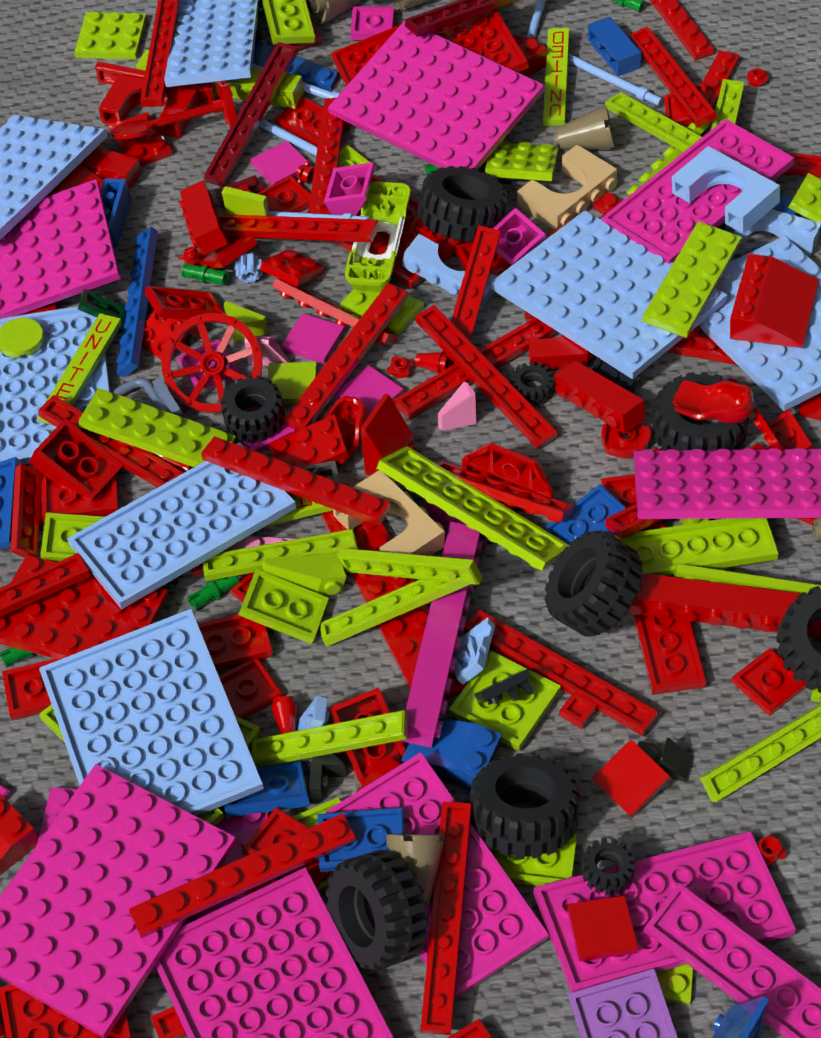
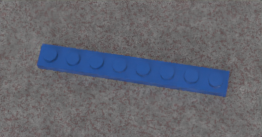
[117,227,158,377]

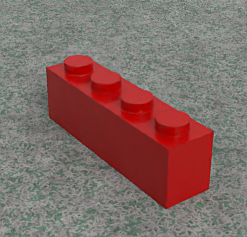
[80,146,141,190]
[179,180,228,256]
[554,360,646,434]

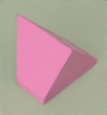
[245,336,290,366]
[438,382,476,430]

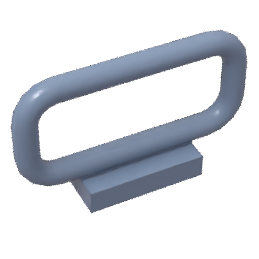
[112,377,184,455]

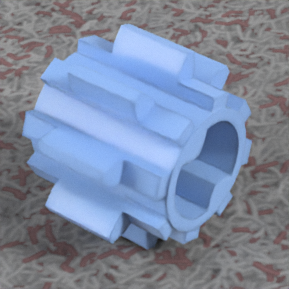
[235,253,263,284]

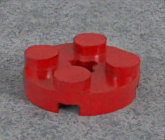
[601,422,651,459]

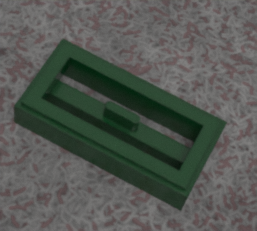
[78,289,126,328]

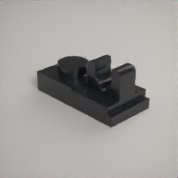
[592,358,641,393]
[474,669,533,705]

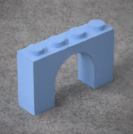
[672,146,780,234]

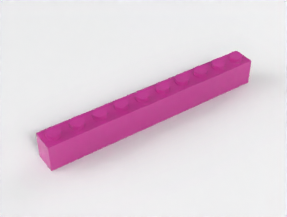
[401,522,483,748]

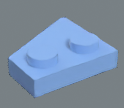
[452,617,495,684]

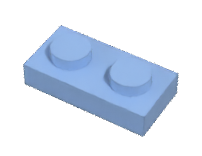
[297,696,329,731]

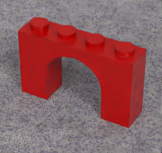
[98,75,199,138]
[524,310,592,371]

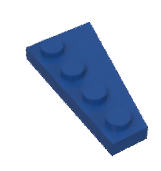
[255,45,338,91]
[0,457,22,550]

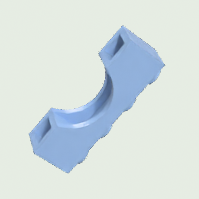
[724,209,821,257]
[402,234,497,309]

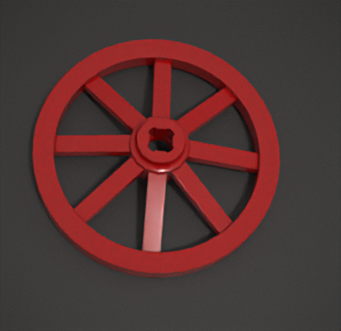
[161,313,263,413]

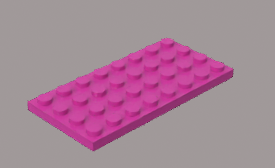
[601,119,794,264]
[633,448,821,519]
[325,752,549,1000]
[533,831,796,993]

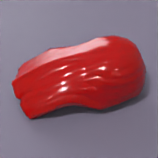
[673,380,754,423]
[324,396,369,465]

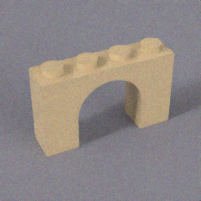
[517,145,617,229]
[333,470,445,579]

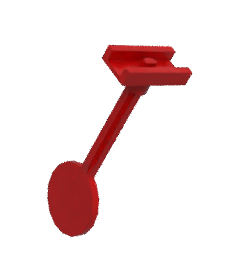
[111,80,237,140]

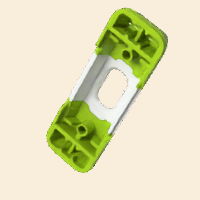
[345,182,411,291]

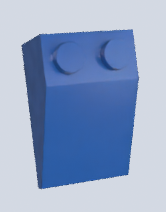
[401,718,501,791]
[712,996,769,1038]

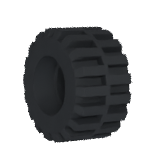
[220,376,285,442]

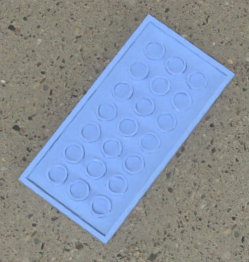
[164,0,260,87]
[67,442,296,609]

